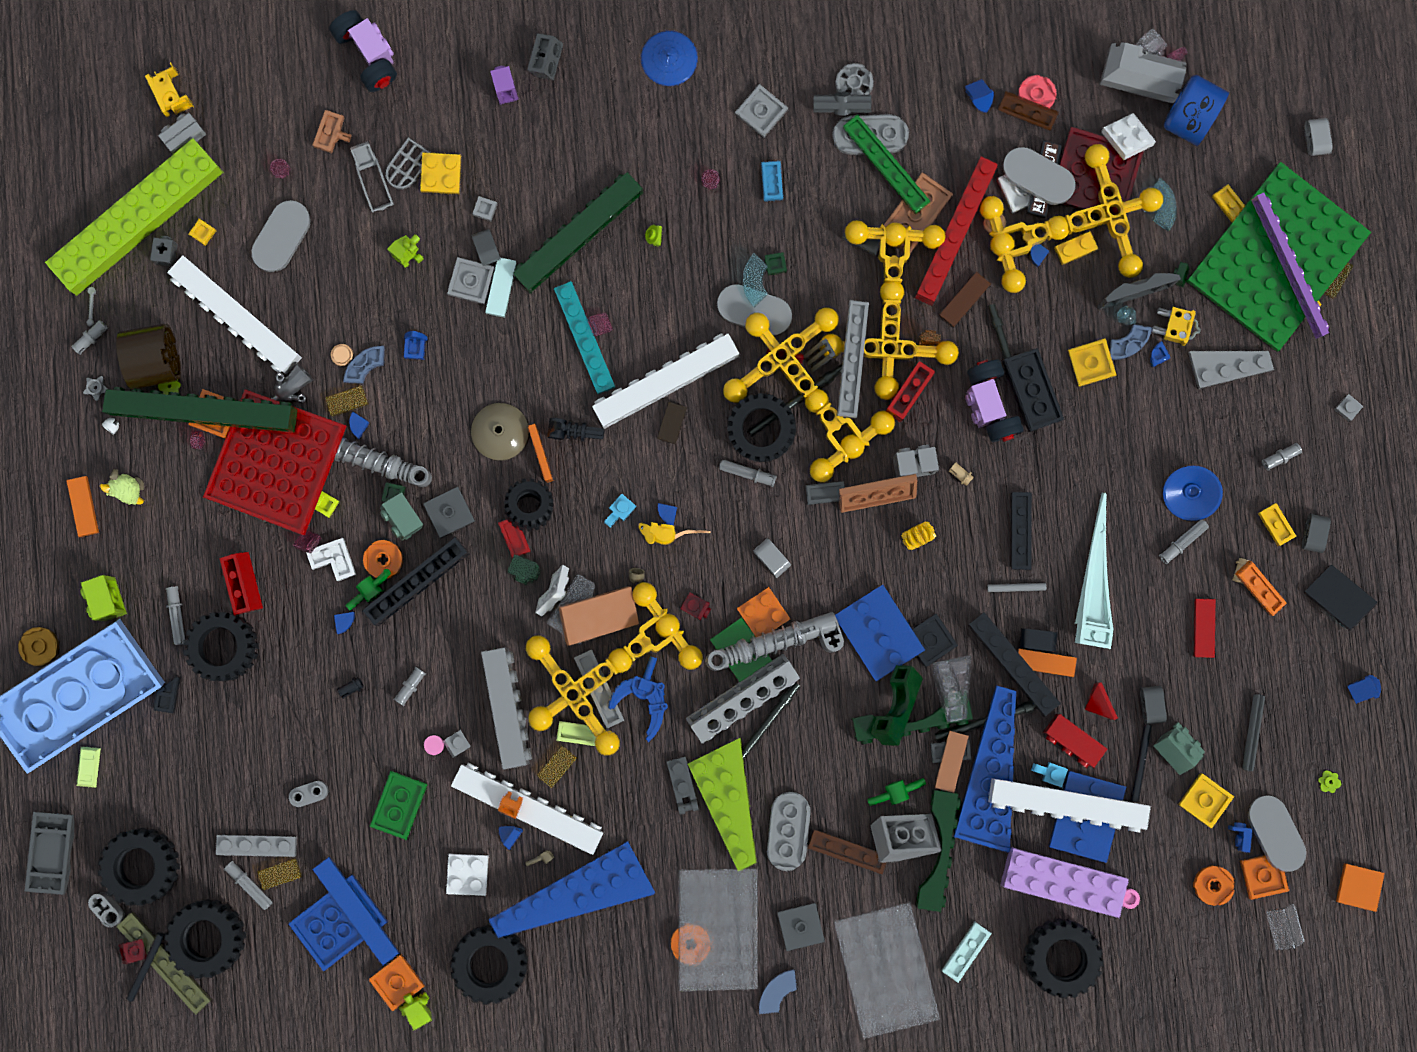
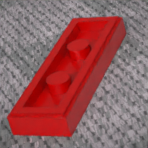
[1193,599,1216,658]

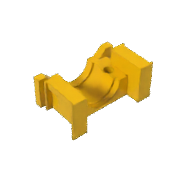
[145,63,194,117]

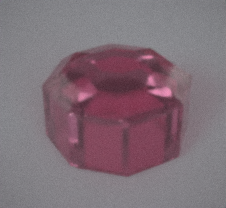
[270,158,290,179]
[701,169,720,190]
[190,430,205,449]

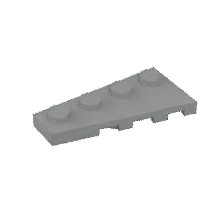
[1188,351,1274,389]

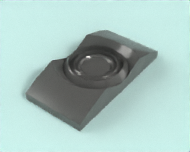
[1098,273,1181,310]
[24,812,74,895]

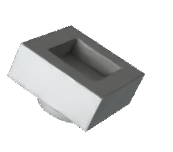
[472,196,497,222]
[1334,394,1363,422]
[443,730,471,758]

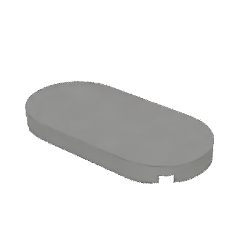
[833,115,909,155]
[1003,147,1075,205]
[252,201,310,272]
[717,285,792,336]
[767,792,810,871]
[1247,796,1306,872]

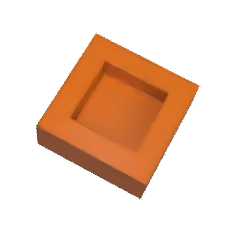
[498,791,523,819]

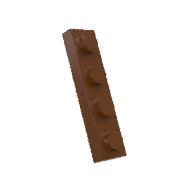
[808,829,886,874]

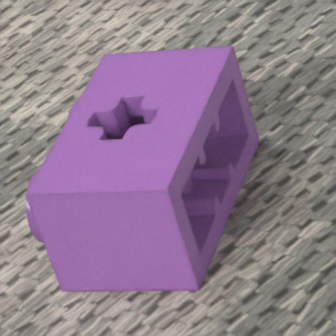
[490,66,518,104]

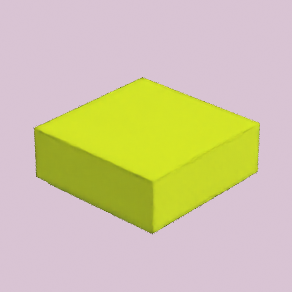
[315,491,340,518]

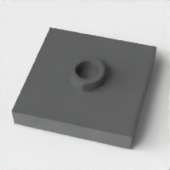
[423,487,476,538]
[777,903,825,951]

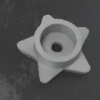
[83,376,108,401]

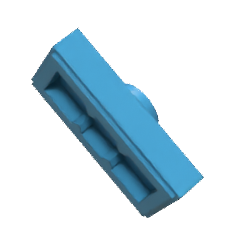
[761,161,783,201]

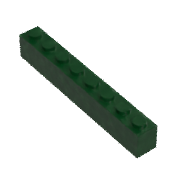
[513,172,643,294]

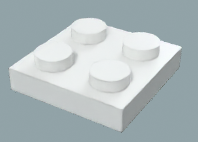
[1102,113,1156,160]
[446,854,489,896]

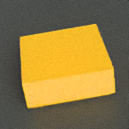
[189,219,216,246]

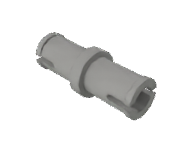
[71,320,108,355]
[1262,443,1302,471]
[394,667,426,706]

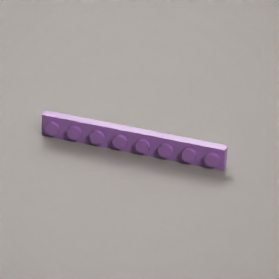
[1251,193,1329,339]

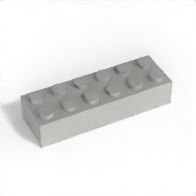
[481,648,532,769]

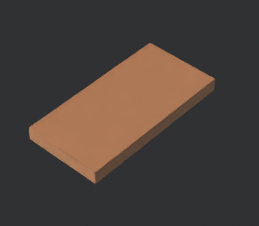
[884,173,953,254]
[839,474,917,513]
[558,586,639,646]

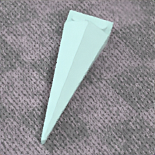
[1075,493,1113,649]

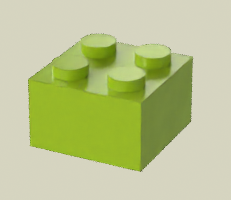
[81,575,127,621]

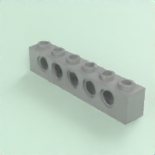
[686,654,800,743]

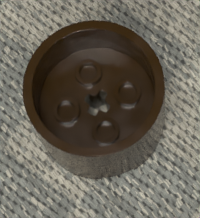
[116,324,181,389]

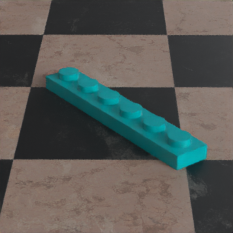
[554,281,615,394]

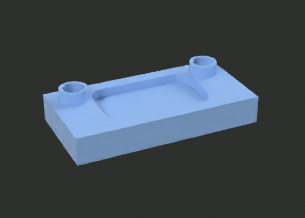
[0,619,165,774]

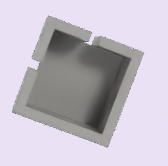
[893,445,939,478]

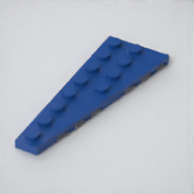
[953,685,1016,853]
[488,842,655,938]

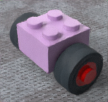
[329,10,397,92]
[965,359,1024,442]

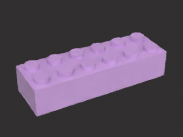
[1000,847,1129,918]

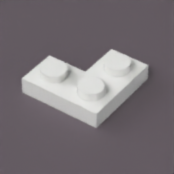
[306,538,356,581]
[536,565,569,616]

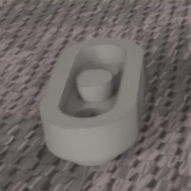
[289,781,329,807]

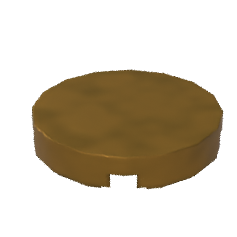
[18,627,59,666]

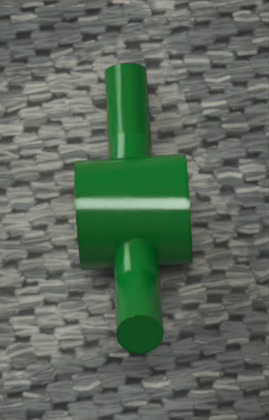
[345,569,391,610]
[868,778,926,806]

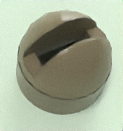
[629,568,645,584]

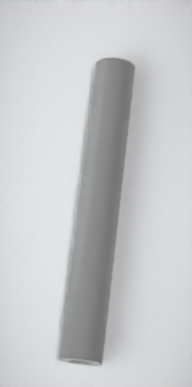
[987,583,1046,592]

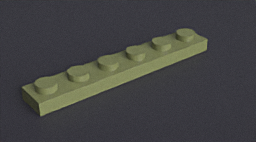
[116,912,212,1015]

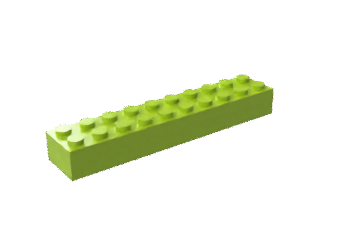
[45,138,223,296]

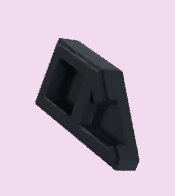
[153,677,180,713]

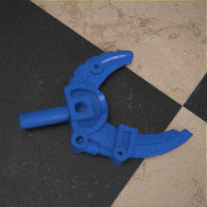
[608,656,668,742]

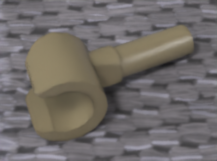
[525,850,554,866]

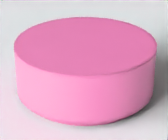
[424,735,444,755]
[1122,888,1140,909]

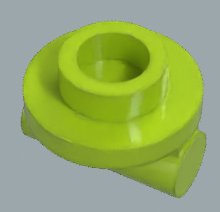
[645,225,662,246]

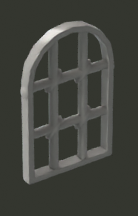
[386,138,430,189]

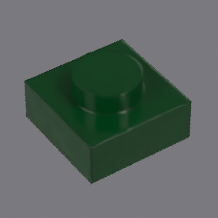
[765,252,787,276]
[1173,262,1189,287]
[381,482,406,502]

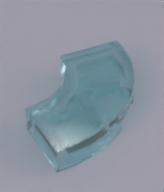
[1153,178,1177,231]
[743,253,768,308]

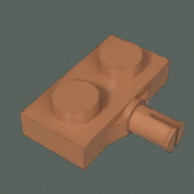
[313,110,352,153]

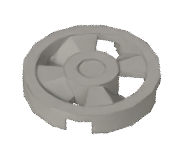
[835,63,874,95]

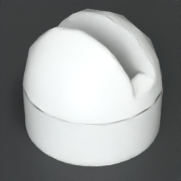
[101,418,119,435]

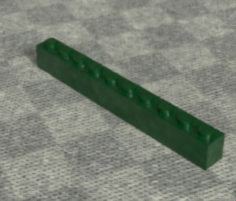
[102,387,297,433]

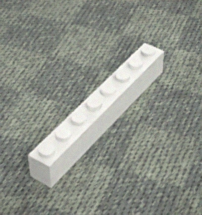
[167,255,302,375]
[592,333,739,429]
[451,763,604,855]
[988,778,1151,832]

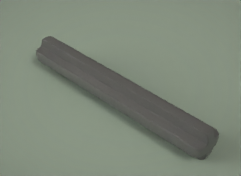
[1242,694,1265,771]

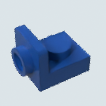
[1228,822,1252,853]

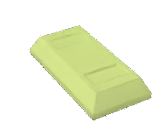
[556,721,596,746]
[76,747,101,788]

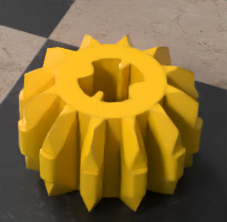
[901,521,936,550]

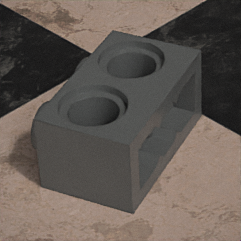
[527,33,563,80]

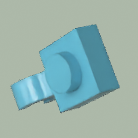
[604,494,636,528]
[1031,762,1068,787]

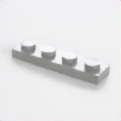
[574,650,624,729]
[216,835,297,857]

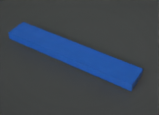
[313,857,400,965]

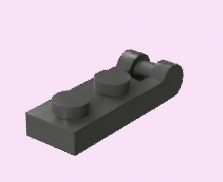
[667,756,699,815]

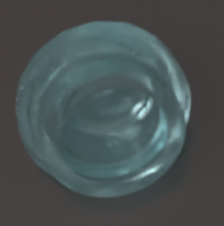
[1117,306,1136,325]

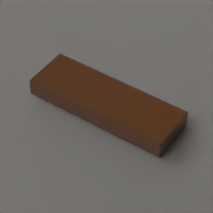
[998,91,1058,131]
[939,272,991,328]

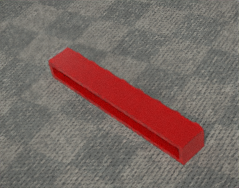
[915,157,998,306]

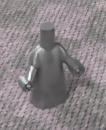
[271,364,314,402]

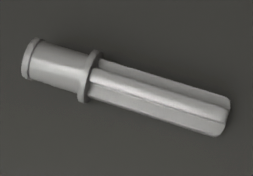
[719,460,777,487]
[1159,520,1209,564]
[165,586,185,645]
[223,861,273,910]

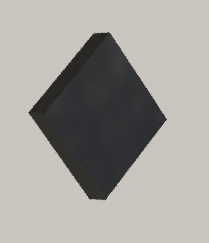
[912,613,958,667]

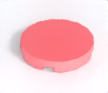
[1018,75,1057,108]

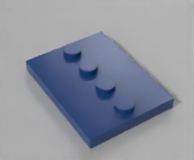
[835,585,925,681]
[1048,771,1126,863]
[289,875,388,971]

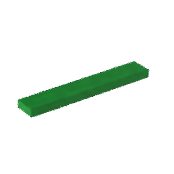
[842,114,931,215]

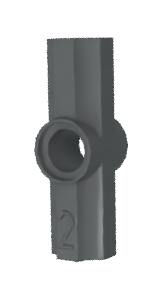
[813,92,872,115]

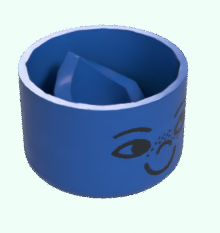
[1164,75,1229,146]

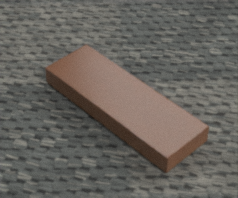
[934,731,969,793]

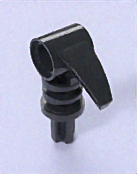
[547,418,605,442]

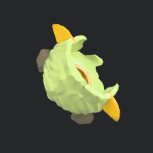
[100,469,144,505]

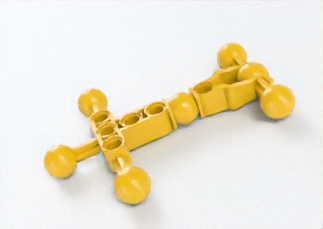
[979,144,1163,293]
[820,220,959,400]
[723,307,895,483]
[526,582,703,756]

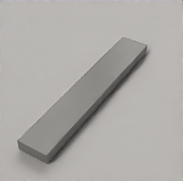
[837,300,869,418]

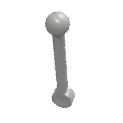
[86,287,96,327]

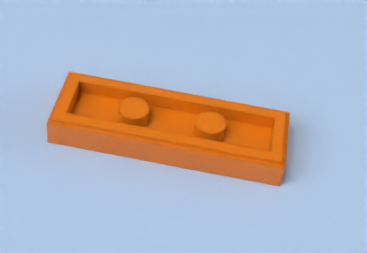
[528,424,554,483]
[66,476,99,537]
[1235,561,1287,616]
[1018,649,1077,677]

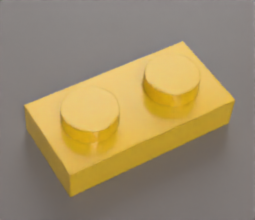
[1054,232,1098,265]
[1258,503,1296,546]

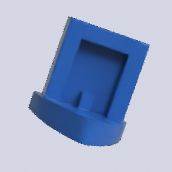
[965,79,994,112]
[404,331,427,360]
[1347,675,1381,704]
[499,826,523,849]

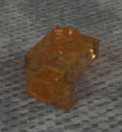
[918,330,941,346]

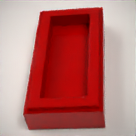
[498,519,531,559]

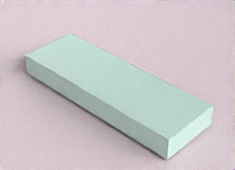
[485,258,517,318]
[941,921,992,983]

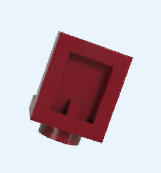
[680,592,711,621]
[118,939,146,964]

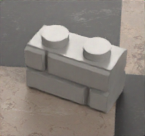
[158,113,206,154]

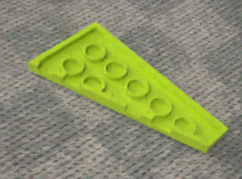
[688,738,757,871]

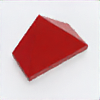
[1085,682,1118,720]

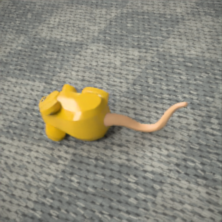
[639,522,711,545]

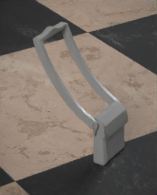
[350,142,394,212]

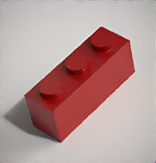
[886,361,935,422]
[220,552,263,615]
[1043,714,1107,768]

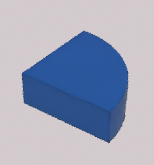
[1030,244,1049,267]
[1150,341,1171,368]
[349,412,369,438]
[658,503,677,526]
[334,612,355,634]

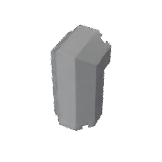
[1100,43,1186,103]

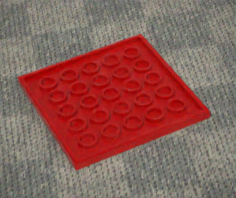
[203,390,347,536]

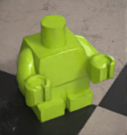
[387,234,424,268]
[399,992,432,1030]

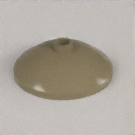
[471,403,529,461]

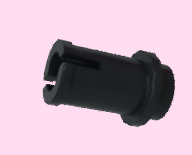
[337,677,364,699]

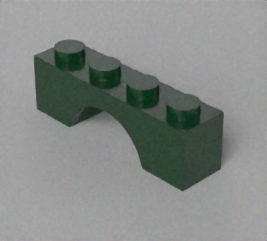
[871,665,923,746]

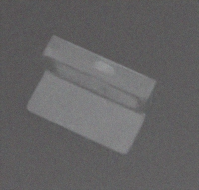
[1266,904,1305,950]

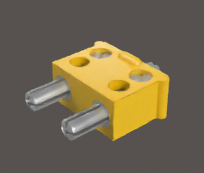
[1152,307,1201,346]

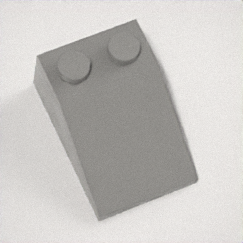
[870,814,941,862]

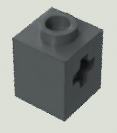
[150,236,178,267]

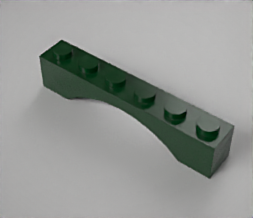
[851,696,973,745]
[915,789,961,912]

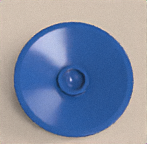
[641,31,698,86]
[1163,466,1223,521]

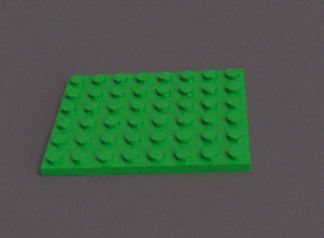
[1187,162,1371,352]

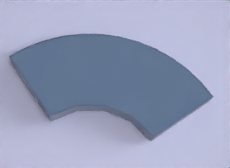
[1109,324,1152,360]
[343,346,385,384]
[759,969,797,1014]

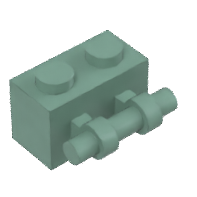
[380,492,423,541]
[1153,722,1205,775]

